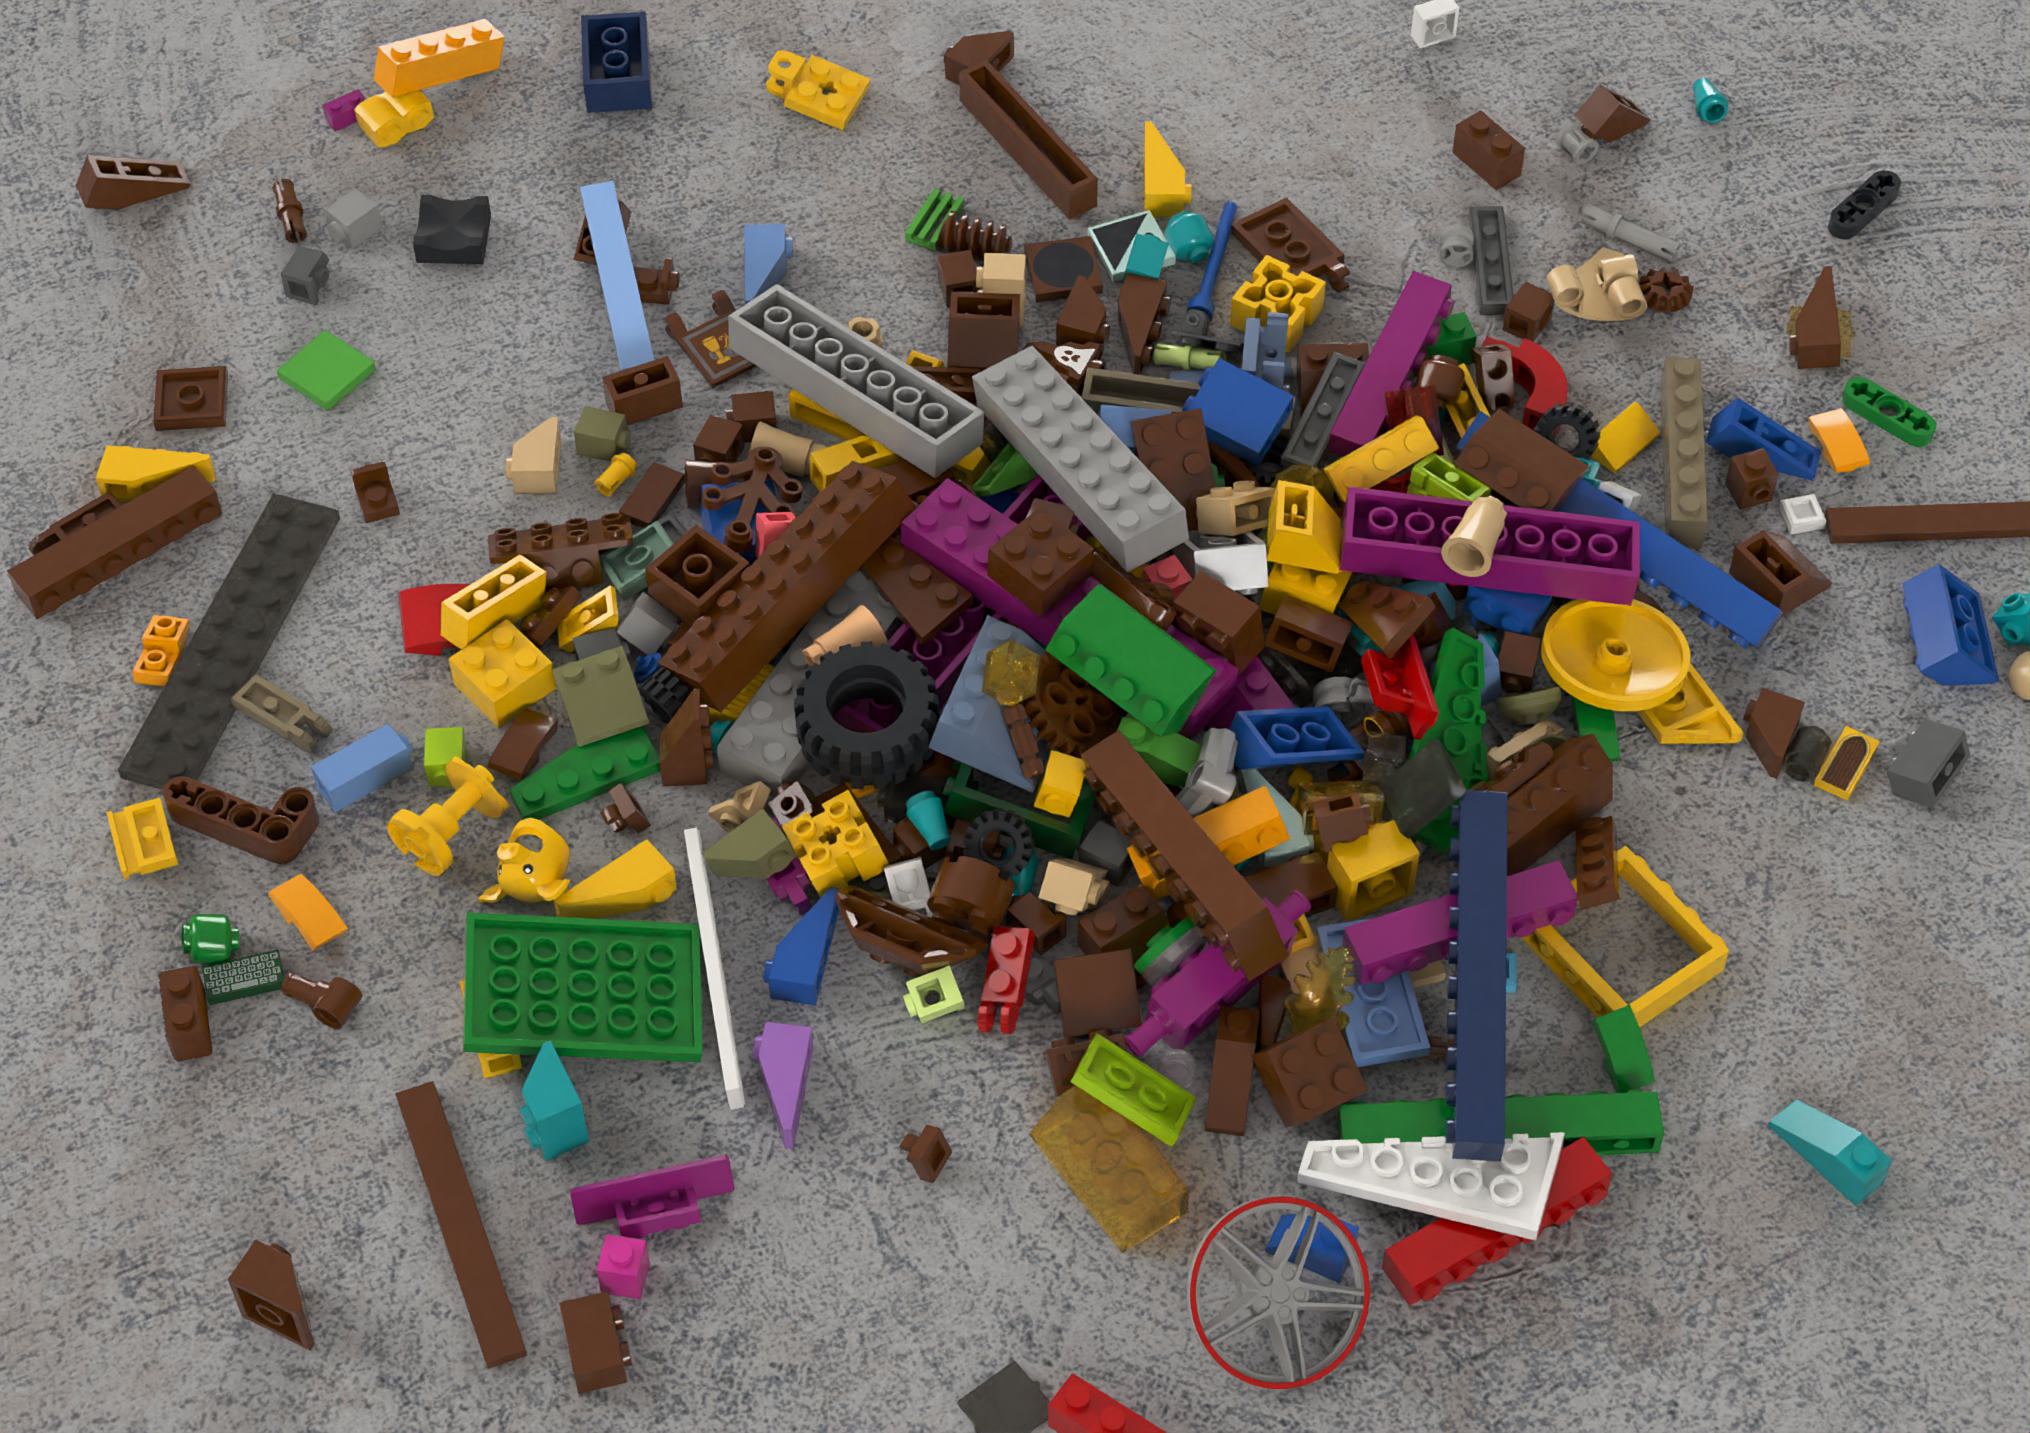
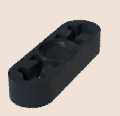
[1828,170,1901,239]

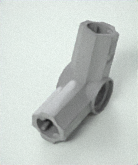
[1176,728,1238,818]

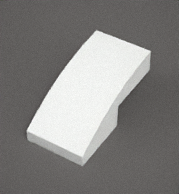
[884,857,933,918]

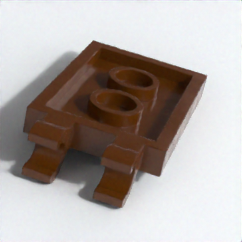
[1231,197,1350,292]

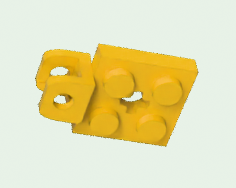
[766,50,871,131]

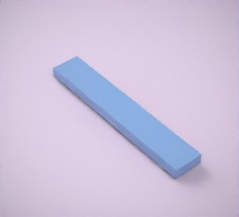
[580,181,654,371]

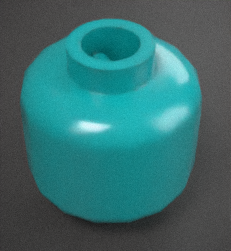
[1165,210,1214,263]

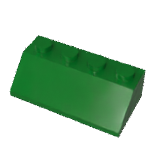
[1045,584,1217,737]

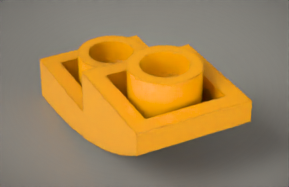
[1809,408,1870,473]
[132,615,190,687]
[268,874,348,951]

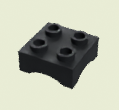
[413,195,491,264]

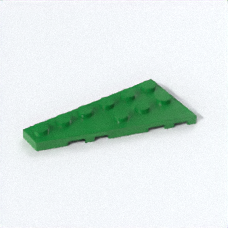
[1391,628,1488,858]

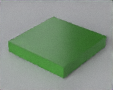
[277,330,376,411]

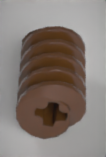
[937,211,1012,261]

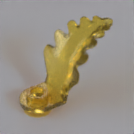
[1284,946,1355,1036]

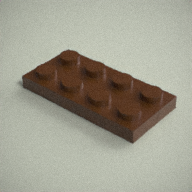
[1130,408,1216,562]

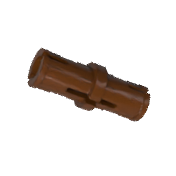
[272,179,307,243]

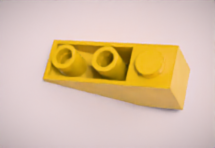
[96,445,216,502]

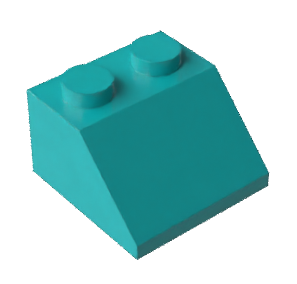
[519,1040,589,1161]

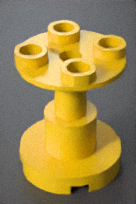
[387,756,509,876]

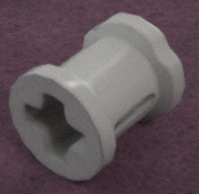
[1555,122,1599,165]

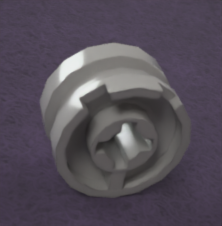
[1313,677,1366,730]

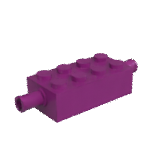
[1124,890,1311,1057]

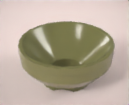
[1494,686,1562,726]

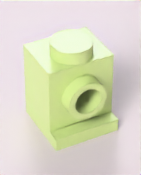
[903,965,965,1024]

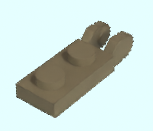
[231,674,333,753]

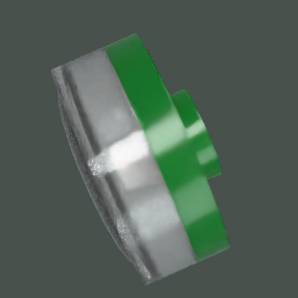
[1133,917,1208,988]

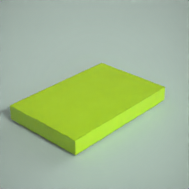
[1071,1034,1196,1147]

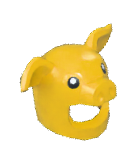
[478,818,571,903]

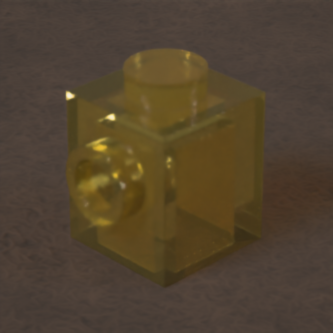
[982,640,1040,707]

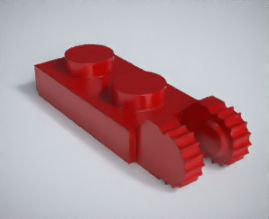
[977,926,1035,1034]

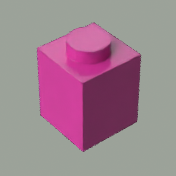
[597,1234,650,1299]

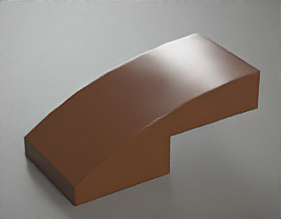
[488,708,558,780]

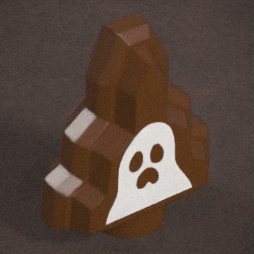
[1023,341,1106,396]

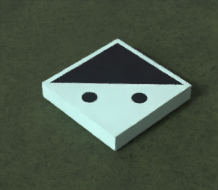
[1087,210,1175,282]

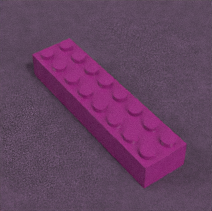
[1339,487,1640,606]

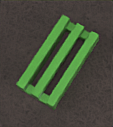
[905,188,965,251]

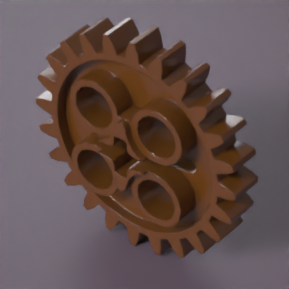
[1017,652,1126,760]

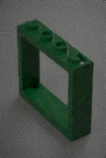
[942,759,1097,859]

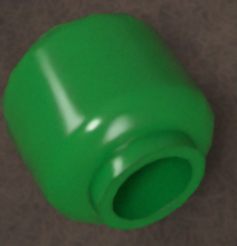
[181,914,239,964]

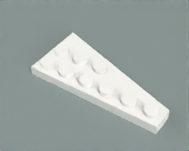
[1298,1132,1565,1240]

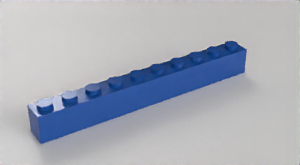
[1456,411,1783,649]

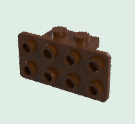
[488,513,634,592]

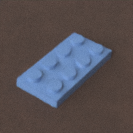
[1316,917,1431,1067]

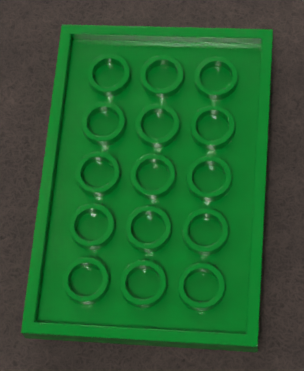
[463,912,703,1063]

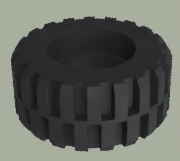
[794,642,939,790]

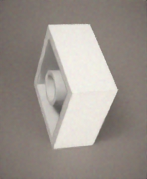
[1411,0,1459,49]

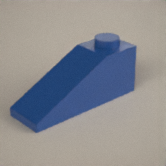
[1706,398,1821,480]
[763,887,840,1006]

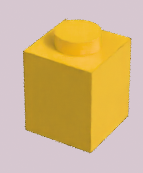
[1034,750,1086,818]

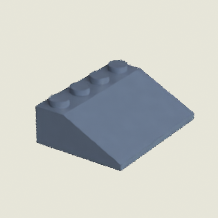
[928,615,1051,793]

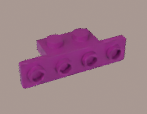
[570,1155,735,1238]

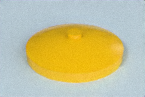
[1541,599,1691,711]

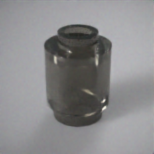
[1784,726,1832,782]

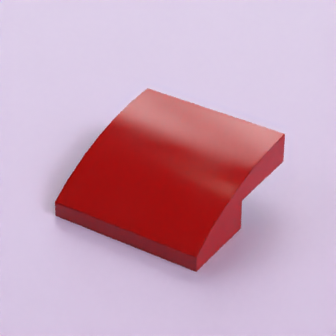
[398,584,471,656]

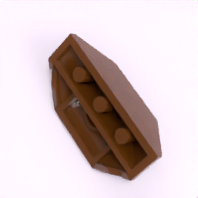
[835,885,989,978]

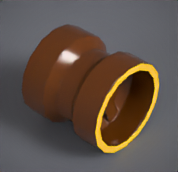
[1363,710,1412,749]

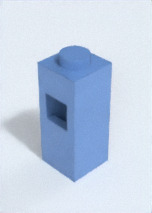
[311,723,413,813]

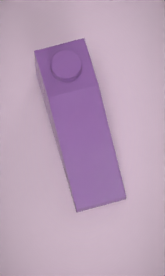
[753,1022,814,1149]

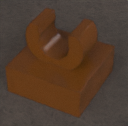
[600,783,651,834]
[899,1125,952,1183]

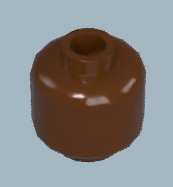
[1415,355,1465,409]

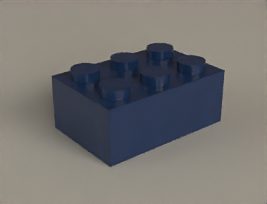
[581,11,652,113]

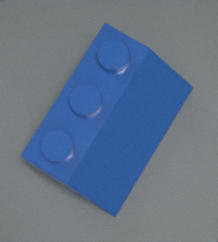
[1902,564,1999,685]
[1229,706,1365,770]

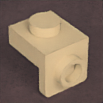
[708,781,771,832]

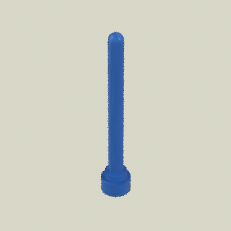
[1186,201,1237,322]

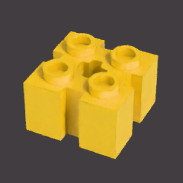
[1230,255,1326,353]
[782,790,889,898]

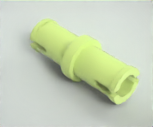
[1154,343,1226,370]

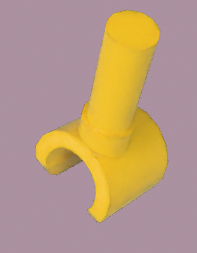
[1288,767,1313,809]

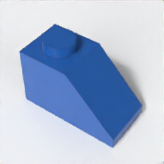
[1265,1214,1359,1283]

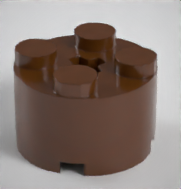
[927,856,1015,941]

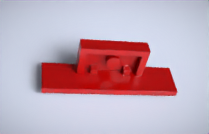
[1361,633,1439,741]

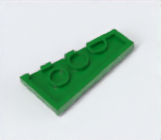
[509,726,661,820]

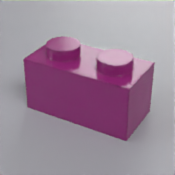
[322,89,366,132]

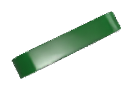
[1842,377,1936,447]

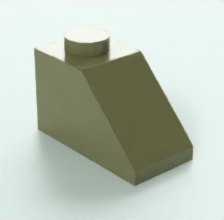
[701,809,797,879]

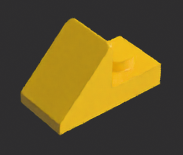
[557,585,619,653]

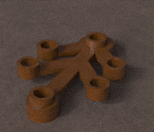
[702,447,803,553]

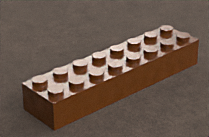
[657,460,916,712]
[1080,730,1289,982]

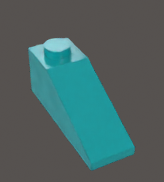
[1768,1099,1892,1206]

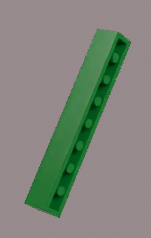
[1337,1089,1664,1155]

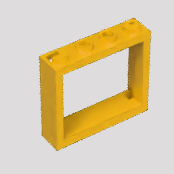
[1521,846,1729,1028]

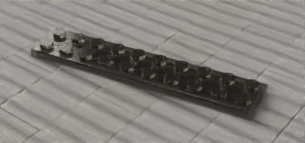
[118,493,340,790]

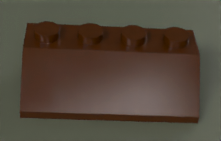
[1507,734,1613,876]

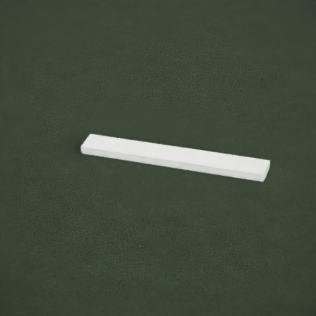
[684,827,745,1110]

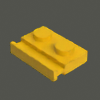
[106,797,179,880]

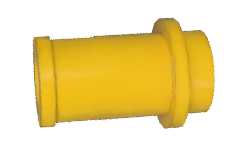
[594,453,637,497]

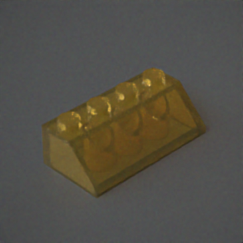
[1030,1085,1189,1253]

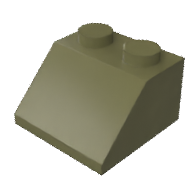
[552,646,649,747]

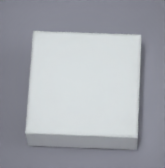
[1779,494,1826,535]

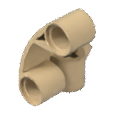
[1546,247,1647,321]

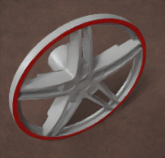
[1187,1196,1370,1389]

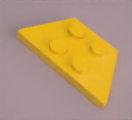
[1636,663,1744,744]

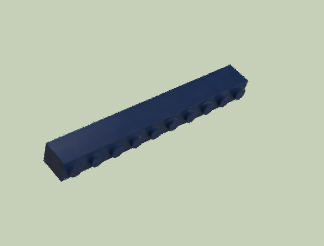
[1445,790,1507,1162]

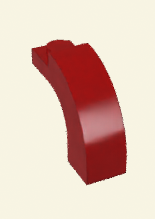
[1481,336,1568,439]

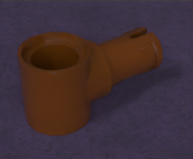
[282,972,363,1029]

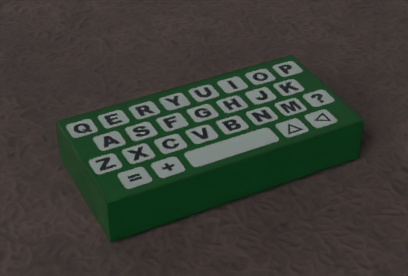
[201,949,285,1006]

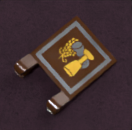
[665,290,757,388]

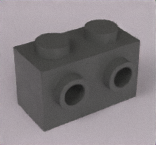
[1887,718,1970,808]

